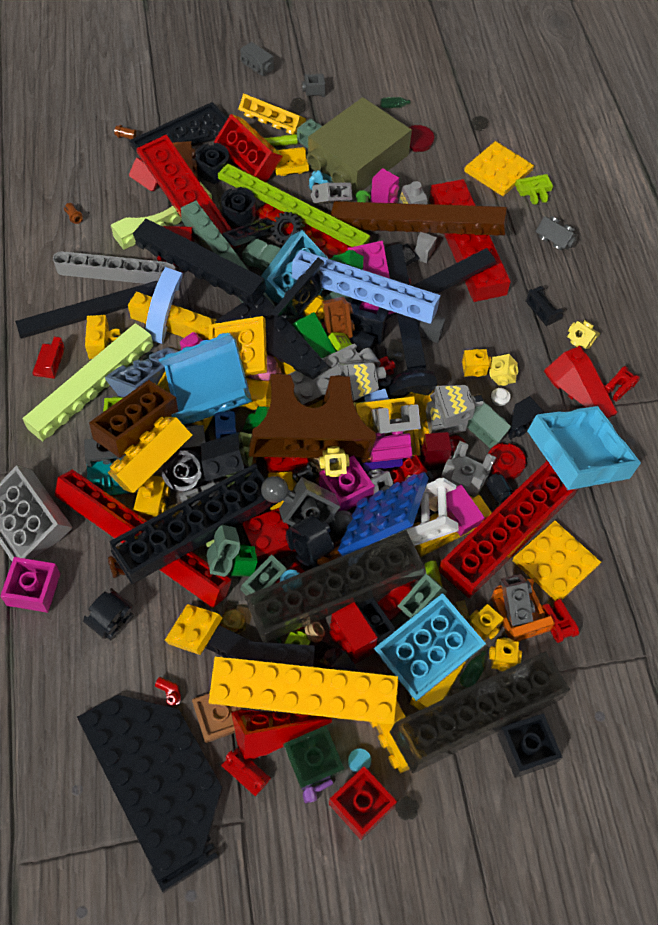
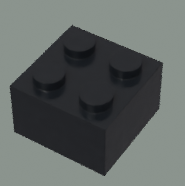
[497,713,563,778]

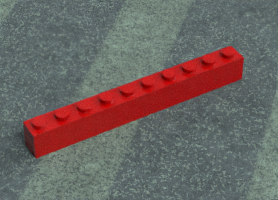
[54,469,232,608]

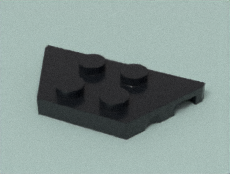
[271,257,324,319]

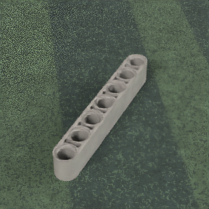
[53,251,175,284]

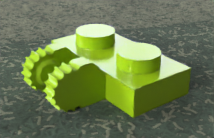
[515,174,553,205]

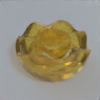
[220,609,246,634]

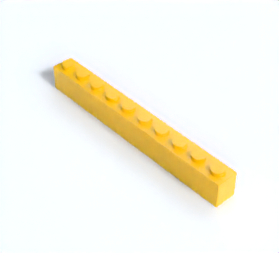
[128,292,296,374]

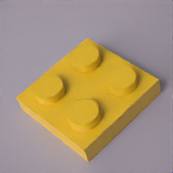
[165,604,222,655]

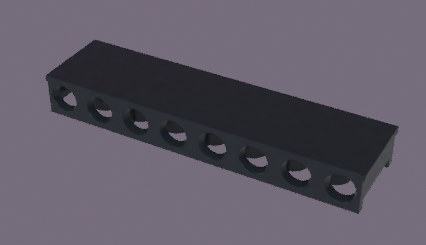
[109,464,278,584]

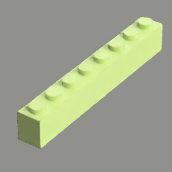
[22,323,153,441]

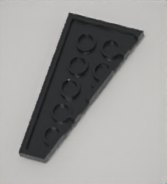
[129,102,228,154]
[215,294,328,380]

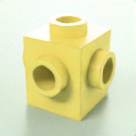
[567,320,600,349]
[489,354,518,386]
[319,446,349,477]

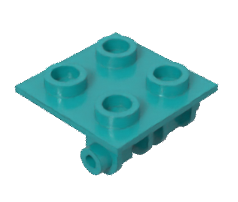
[87,459,129,496]

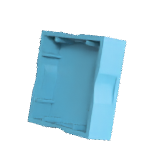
[527,406,641,490]

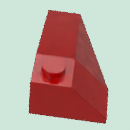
[544,346,617,419]
[232,710,332,759]

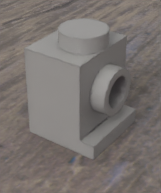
[367,469,393,494]

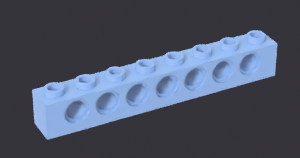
[292,250,440,324]

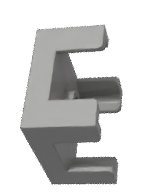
[371,404,421,433]
[441,441,496,497]

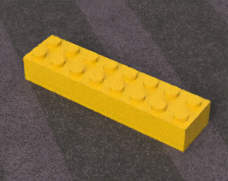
[209,657,398,724]

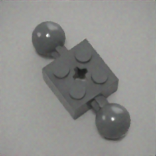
[261,476,353,536]

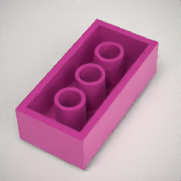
[347,241,396,314]

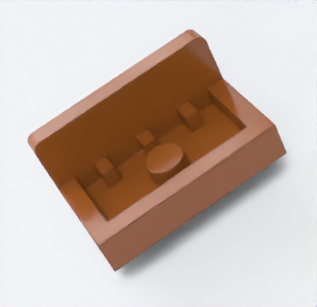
[322,296,355,338]

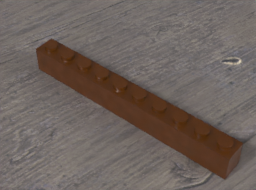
[331,201,507,236]

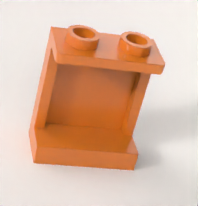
[491,578,554,642]

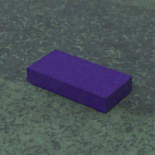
[360,459,403,471]

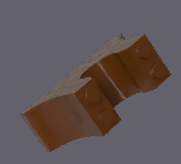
[249,373,376,459]

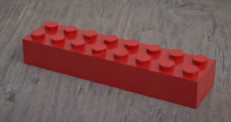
[429,179,511,302]
[439,461,578,599]

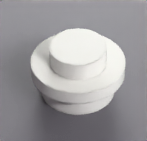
[491,388,510,406]

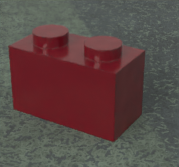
[421,432,454,470]

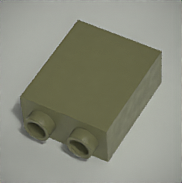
[306,97,412,196]

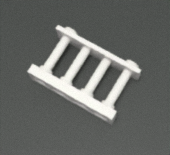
[378,478,459,550]

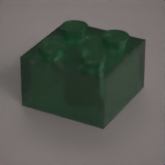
[283,725,345,791]

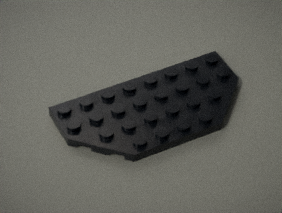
[77,695,222,883]

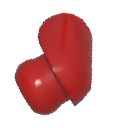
[155,677,181,705]

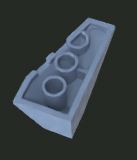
[105,347,179,398]

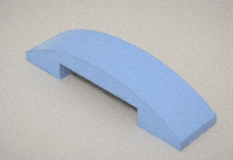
[145,267,183,344]

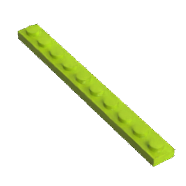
[218,164,370,247]

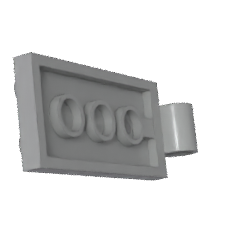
[290,343,380,407]

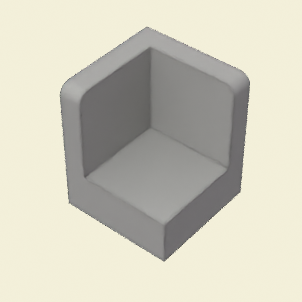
[414,232,437,263]

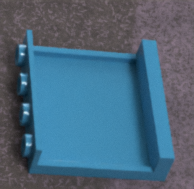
[159,333,252,426]

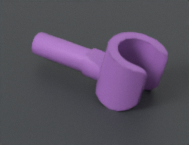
[303,779,333,803]

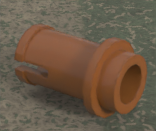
[114,125,136,139]
[64,203,83,224]

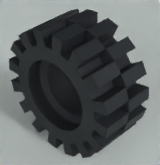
[271,212,305,244]

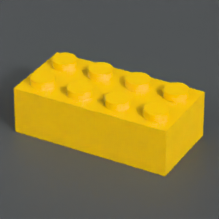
[108,417,192,493]

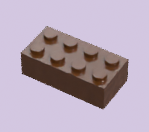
[89,380,178,458]

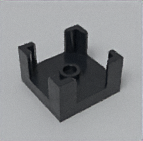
[350,299,389,345]

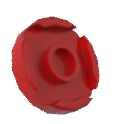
[488,443,526,480]

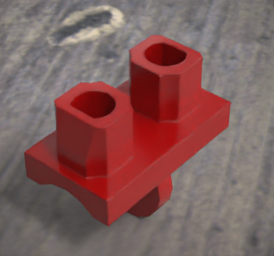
[390,455,428,484]

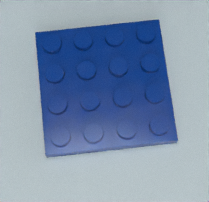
[338,472,429,556]

